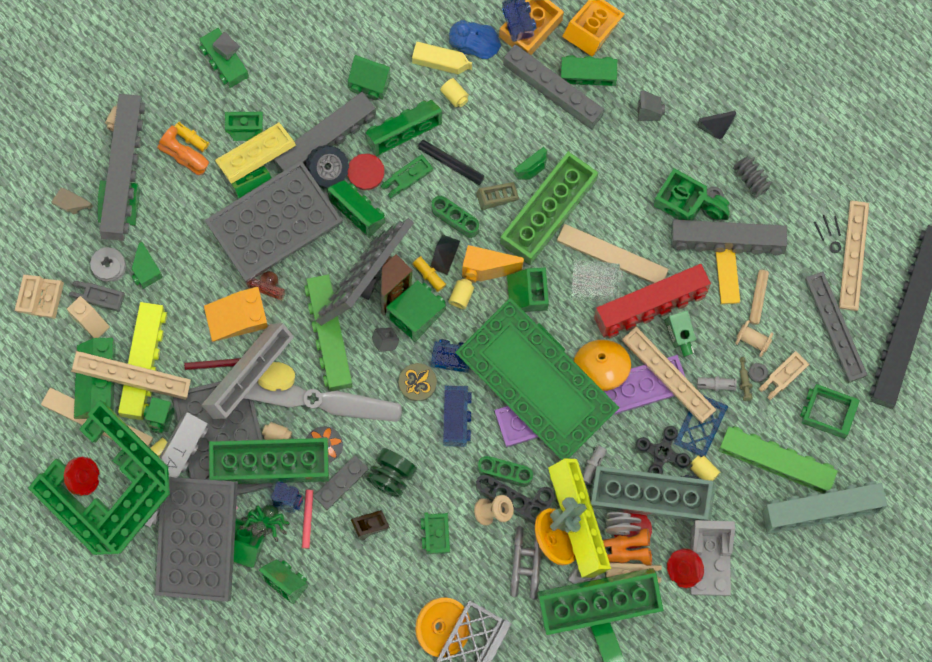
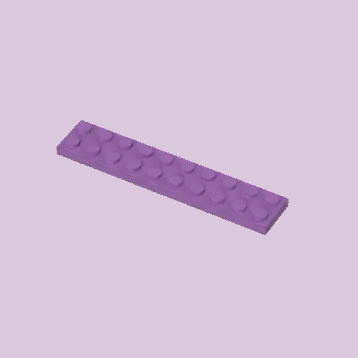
[494,355,686,448]

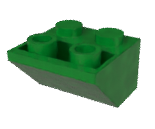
[507,267,549,312]

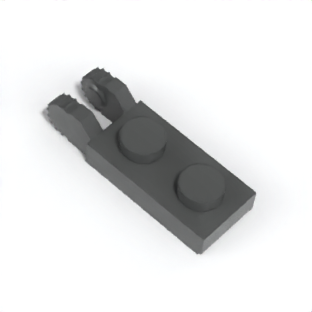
[69,281,125,312]

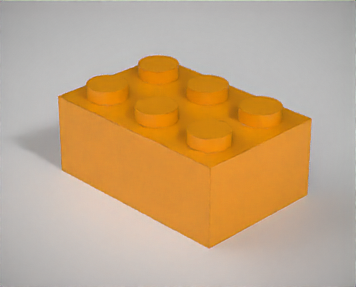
[499,0,564,55]

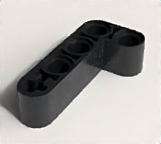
[476,475,554,524]

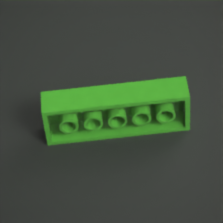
[500,151,599,265]

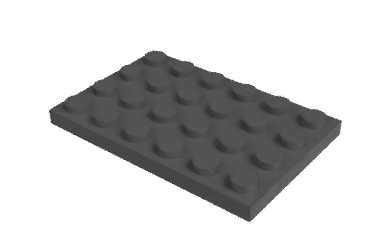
[205,161,343,283]
[316,218,414,326]
[173,381,274,496]
[155,477,238,602]

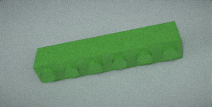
[304,274,353,392]
[719,426,838,494]

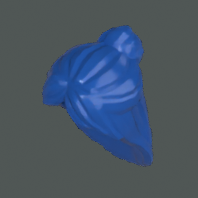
[449,20,501,59]

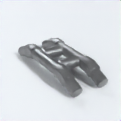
[510,526,542,599]

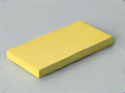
[215,122,296,184]

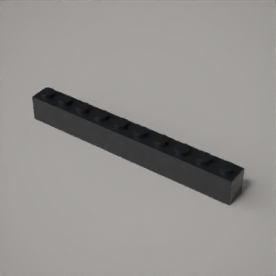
[869,225,932,409]

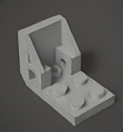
[690,520,735,596]

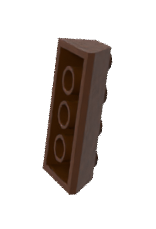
[381,254,413,316]

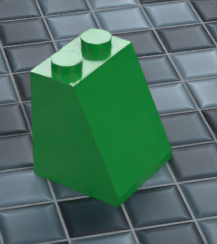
[386,280,446,342]

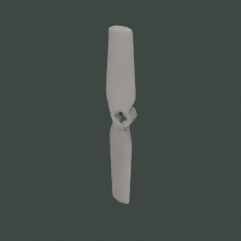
[244,382,402,422]

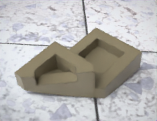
[51,187,93,214]

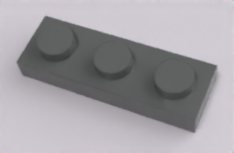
[313,456,369,511]

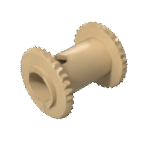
[735,320,774,357]
[474,495,513,526]

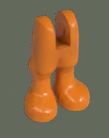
[157,125,209,175]
[603,528,652,566]

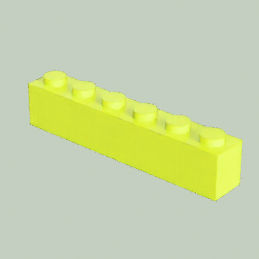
[118,302,167,420]
[548,459,611,578]

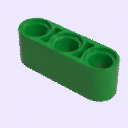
[431,196,479,238]
[478,456,533,487]

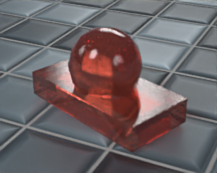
[246,271,285,301]

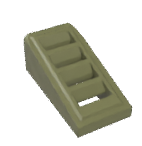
[476,182,519,210]

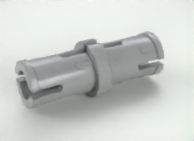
[697,376,737,391]
[582,445,607,485]

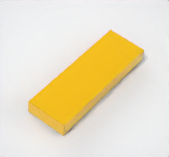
[715,249,740,304]

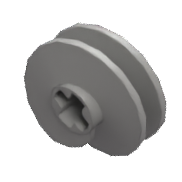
[90,247,126,281]
[605,512,641,535]

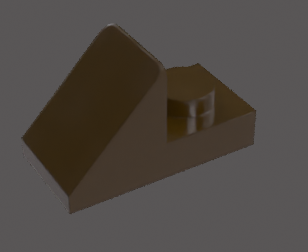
[351,510,390,541]

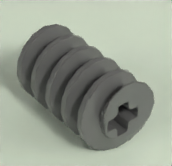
[733,157,773,198]

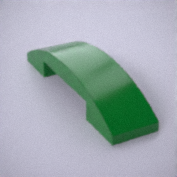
[590,622,625,662]

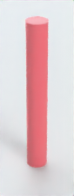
[302,490,313,549]

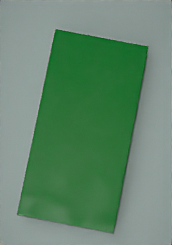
[455,298,620,460]

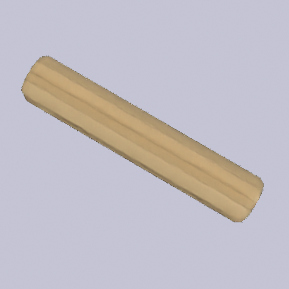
[749,270,769,325]

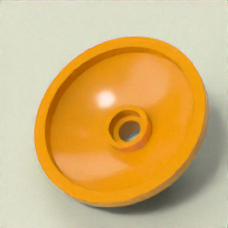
[574,340,631,391]
[535,508,576,566]
[415,597,471,658]

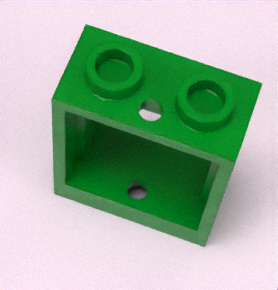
[800,384,860,439]

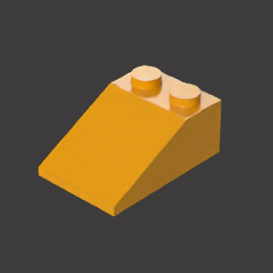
[562,0,624,57]
[462,245,524,283]
[204,287,268,342]

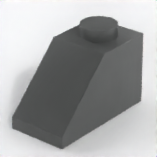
[637,91,665,121]

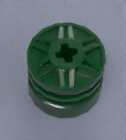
[365,448,417,498]

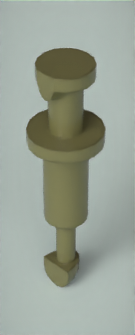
[739,357,753,401]

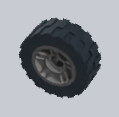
[305,145,349,188]

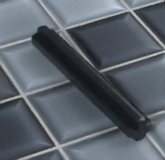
[418,140,485,185]

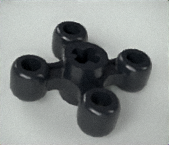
[635,426,691,474]

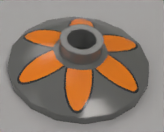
[306,426,343,463]

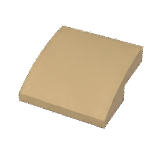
[15,275,64,319]

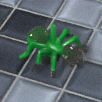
[239,504,290,542]

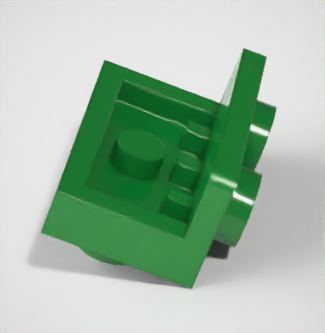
[421,512,450,555]

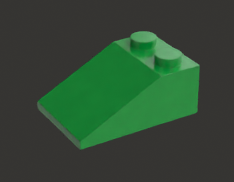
[259,559,308,604]

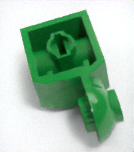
[654,168,730,221]

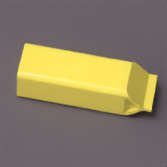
[412,42,472,74]

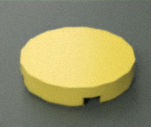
[257,362,295,391]

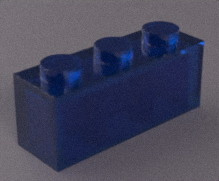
[443,385,472,447]

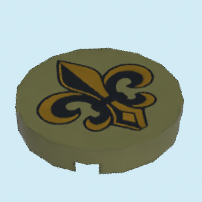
[398,363,437,401]

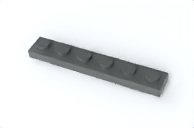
[805,271,867,383]

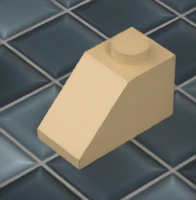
[67,296,110,338]

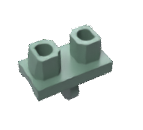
[550,497,587,533]

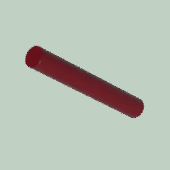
[184,358,241,370]

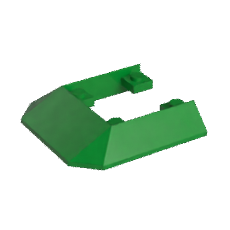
[28,400,170,555]

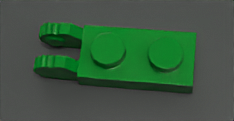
[381,154,433,199]

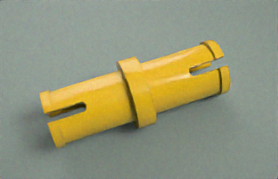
[175,122,210,153]
[412,256,446,292]

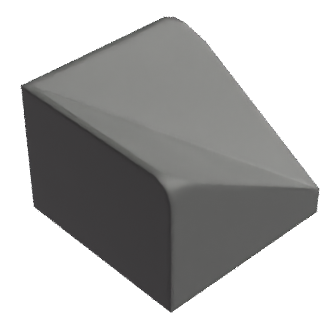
[212,32,240,60]
[372,328,399,352]

